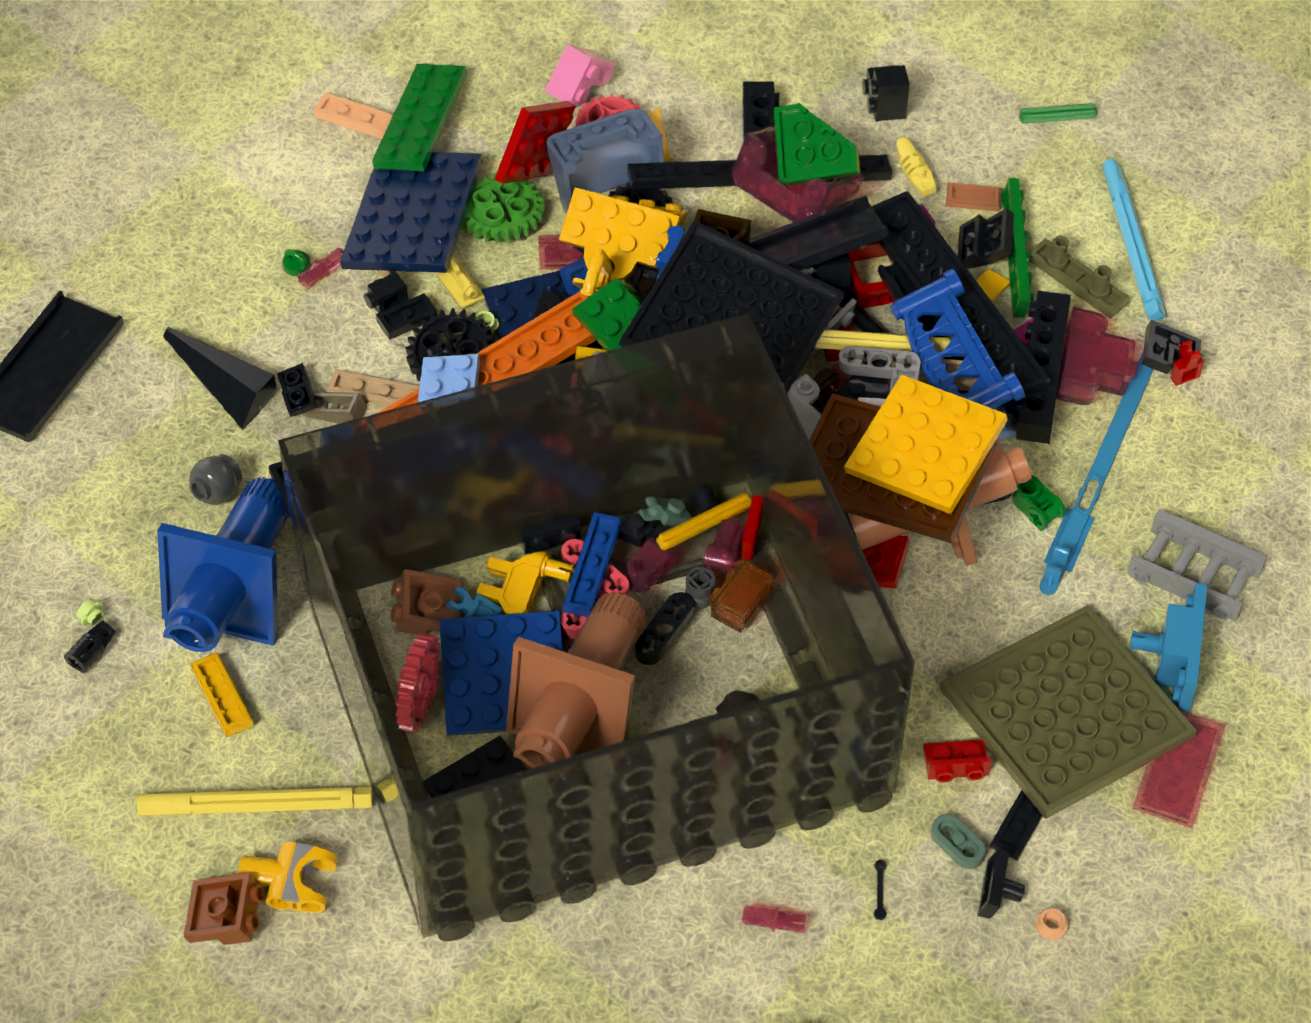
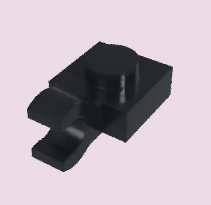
[618,512,668,551]

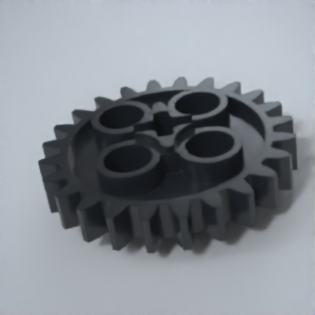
[405,308,495,382]

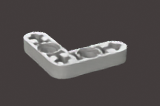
[839,346,921,393]

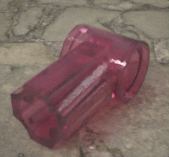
[702,518,746,577]

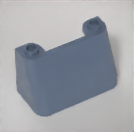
[547,109,664,214]

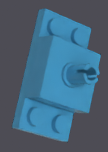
[1130,583,1207,715]

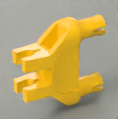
[476,551,575,614]

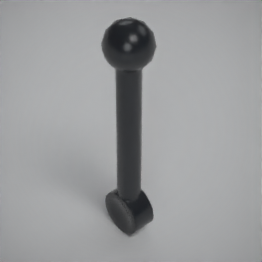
[874,859,887,920]

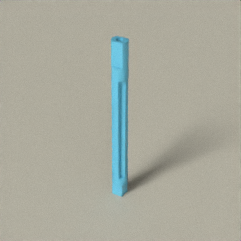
[1102,159,1166,321]

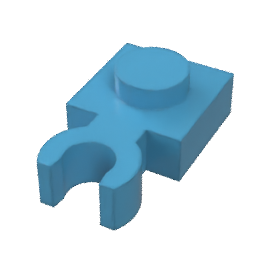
[446,587,503,618]

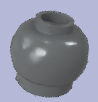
[189,454,242,505]

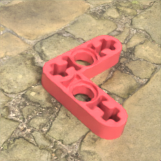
[560,539,630,639]

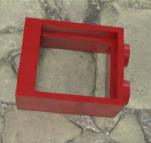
[848,242,894,308]

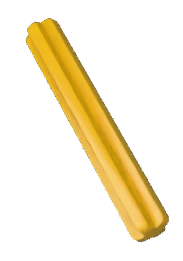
[656,493,752,550]

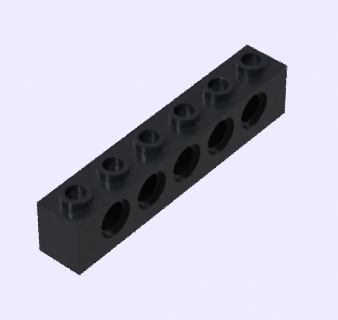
[1011,290,1071,444]

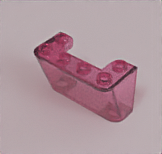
[732,126,865,222]

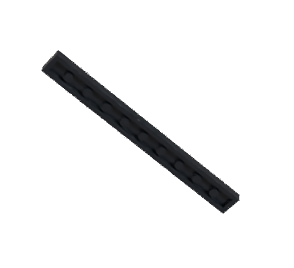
[627,154,893,190]

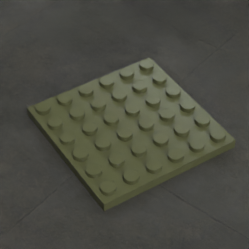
[940,605,1197,819]

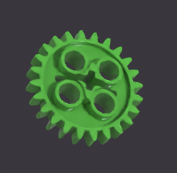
[462,173,545,244]

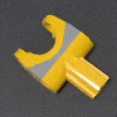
[238,842,338,912]

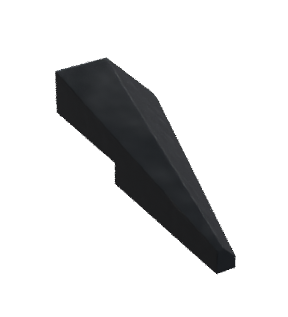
[163,327,277,429]

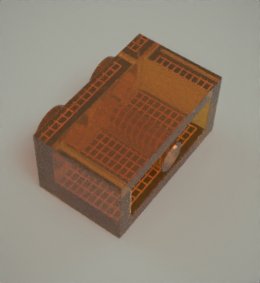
[709,559,773,633]

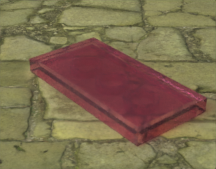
[1132,711,1225,828]

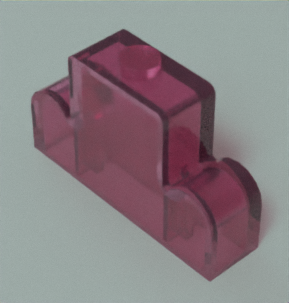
[1056,306,1138,406]

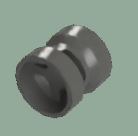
[685,567,715,608]

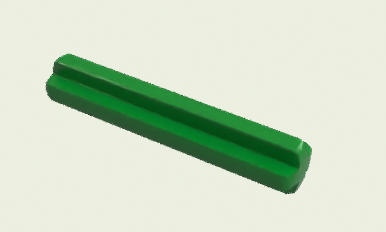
[1019,103,1097,124]

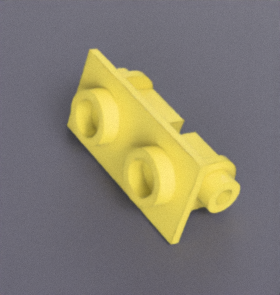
[436,256,484,309]

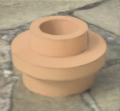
[1036,908,1068,940]

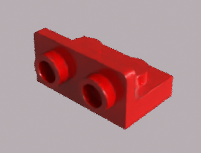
[923,739,991,783]

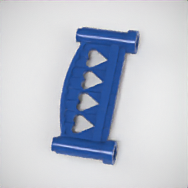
[890,268,1026,409]

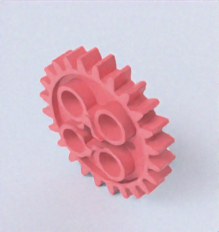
[396,633,441,733]

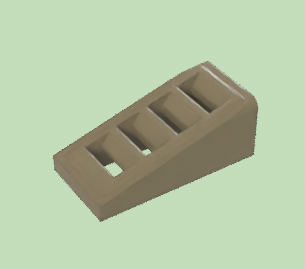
[301,393,367,427]

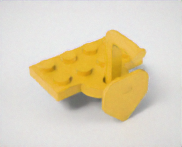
[559,187,681,296]

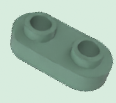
[931,814,985,869]

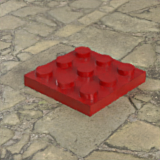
[494,101,576,184]

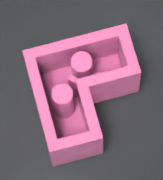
[545,44,615,107]

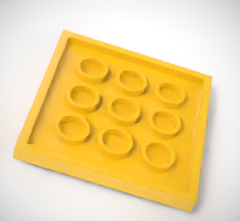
[844,374,1008,514]

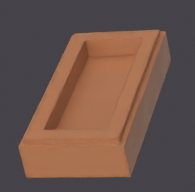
[945,182,1001,212]

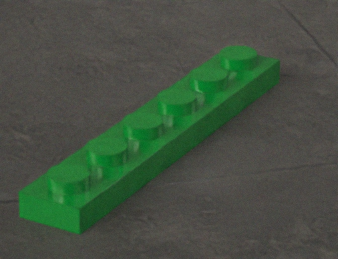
[1002,178,1034,318]

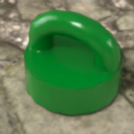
[282,249,310,276]

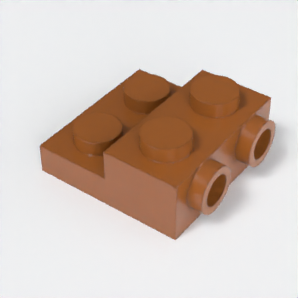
[183,873,265,945]

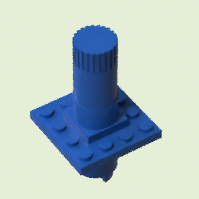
[157,477,289,652]

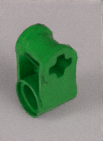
[1012,475,1066,531]

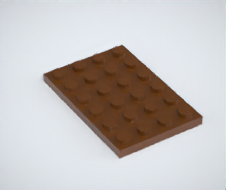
[785,393,997,543]

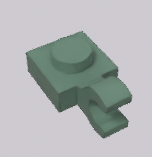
[639,497,692,527]

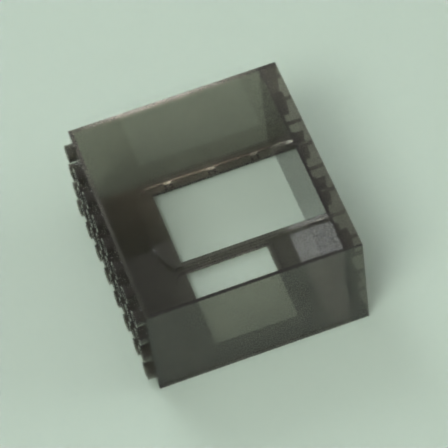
[278,313,915,942]

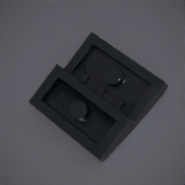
[958,208,1014,268]

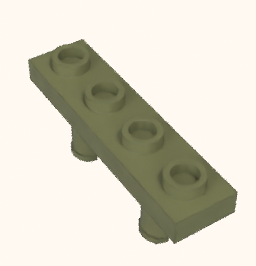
[1029,235,1129,319]

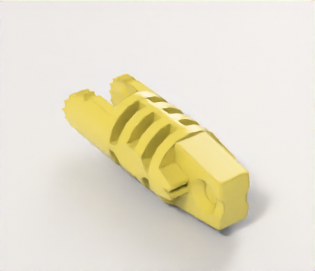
[896,137,937,197]

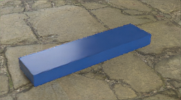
[563,512,622,617]

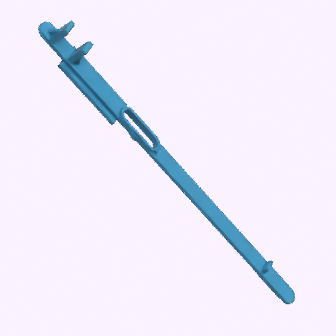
[1039,352,1154,595]

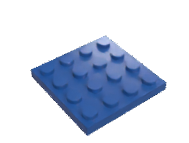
[439,611,562,736]

